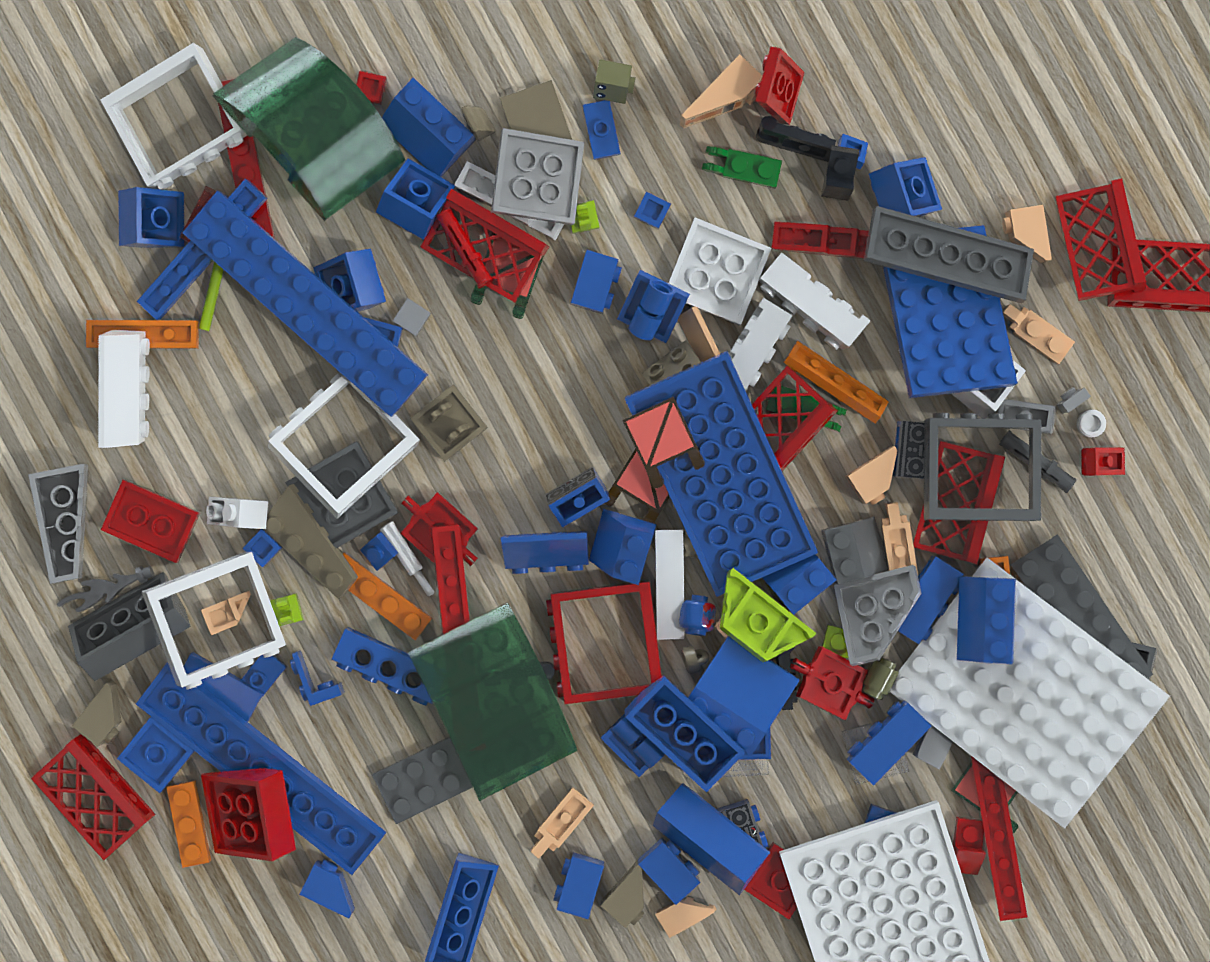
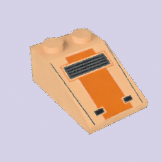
[680,54,762,128]

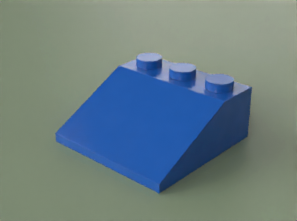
[501,531,589,574]
[688,636,800,755]

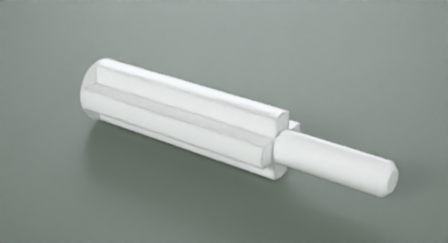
[380,521,434,597]

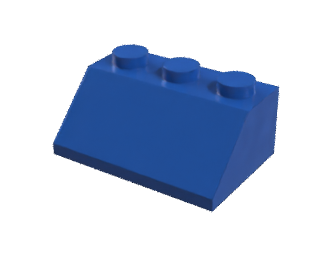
[378,78,476,177]
[957,576,1016,664]

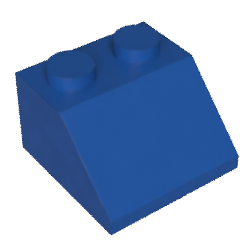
[869,157,942,217]
[376,158,455,240]
[118,187,185,248]
[313,249,386,312]
[589,509,656,585]
[762,554,836,615]

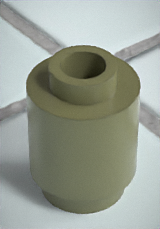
[863,657,899,700]

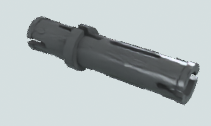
[999,430,1077,493]

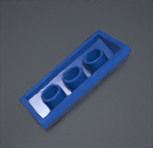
[653,783,771,895]
[425,853,499,962]

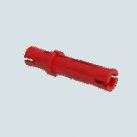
[436,208,494,288]

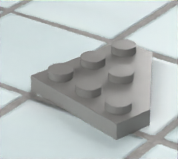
[834,565,921,666]

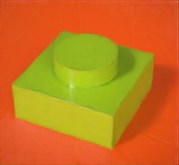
[822,624,849,658]

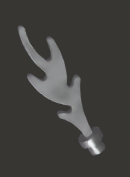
[57,566,154,612]

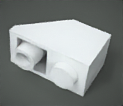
[206,497,268,529]

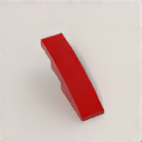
[772,221,869,259]

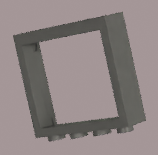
[924,413,1041,521]

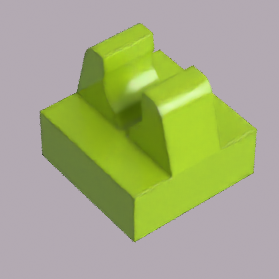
[571,200,600,234]
[270,593,304,626]

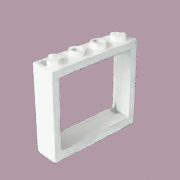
[101,43,249,190]
[268,372,420,519]
[141,552,286,689]

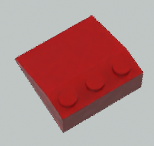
[201,768,296,862]

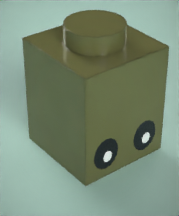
[593,60,636,104]

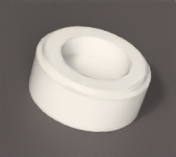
[1077,410,1106,438]

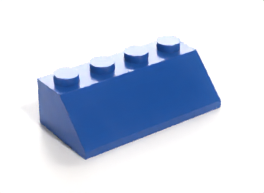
[624,676,745,793]

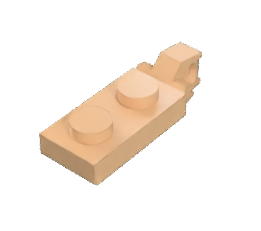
[1003,304,1075,365]
[881,502,918,575]
[530,787,594,858]

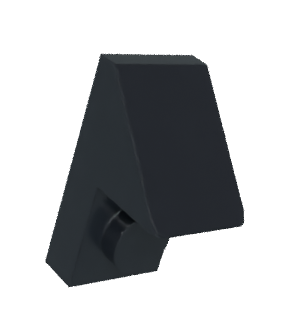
[821,145,859,201]

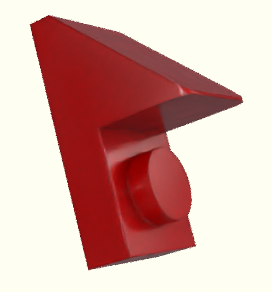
[1081,447,1125,476]
[953,817,986,875]

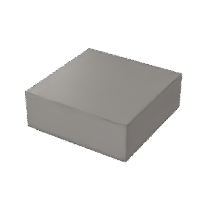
[393,298,431,337]

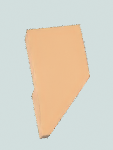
[201,591,251,635]
[655,896,717,938]

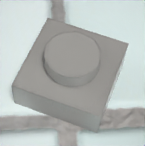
[1056,387,1091,414]

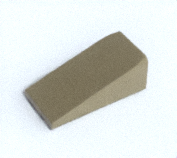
[461,106,495,141]

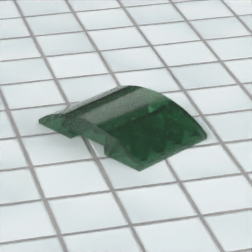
[213,37,406,221]
[407,603,578,801]

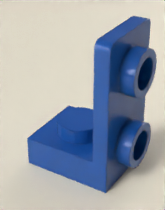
[290,650,345,706]

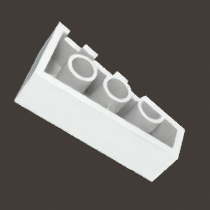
[759,252,870,350]
[729,298,792,390]

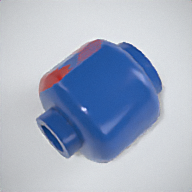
[679,595,716,636]

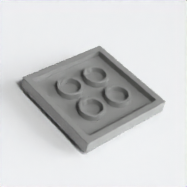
[491,128,584,225]

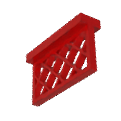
[1055,178,1146,301]
[420,188,550,303]
[1107,238,1210,313]
[752,366,838,471]
[913,441,1005,564]
[31,734,156,860]

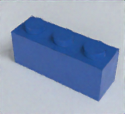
[898,555,964,644]
[847,700,932,786]

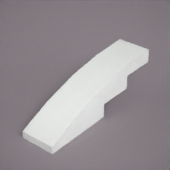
[454,161,564,241]
[655,530,684,640]

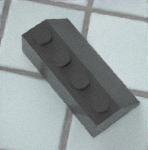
[68,572,191,681]

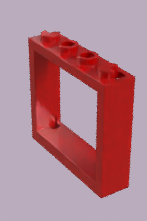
[546,581,662,705]

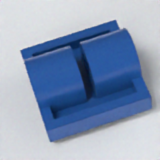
[617,270,690,343]
[601,713,665,777]

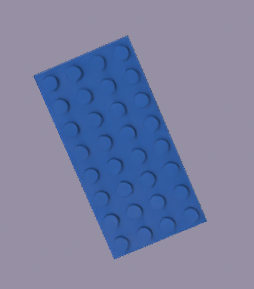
[625,351,818,597]

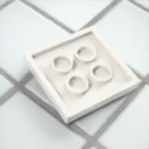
[669,218,771,325]

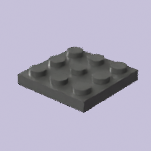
[285,441,399,548]

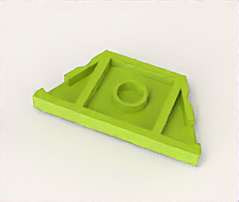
[719,568,816,663]

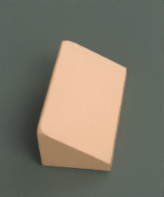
[678,306,720,362]

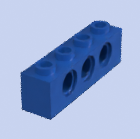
[332,627,447,706]

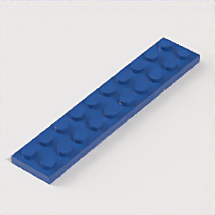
[182,190,428,417]
[136,662,386,875]

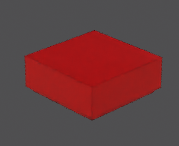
[353,71,387,105]

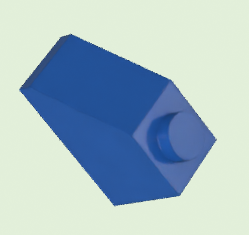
[299,859,355,918]

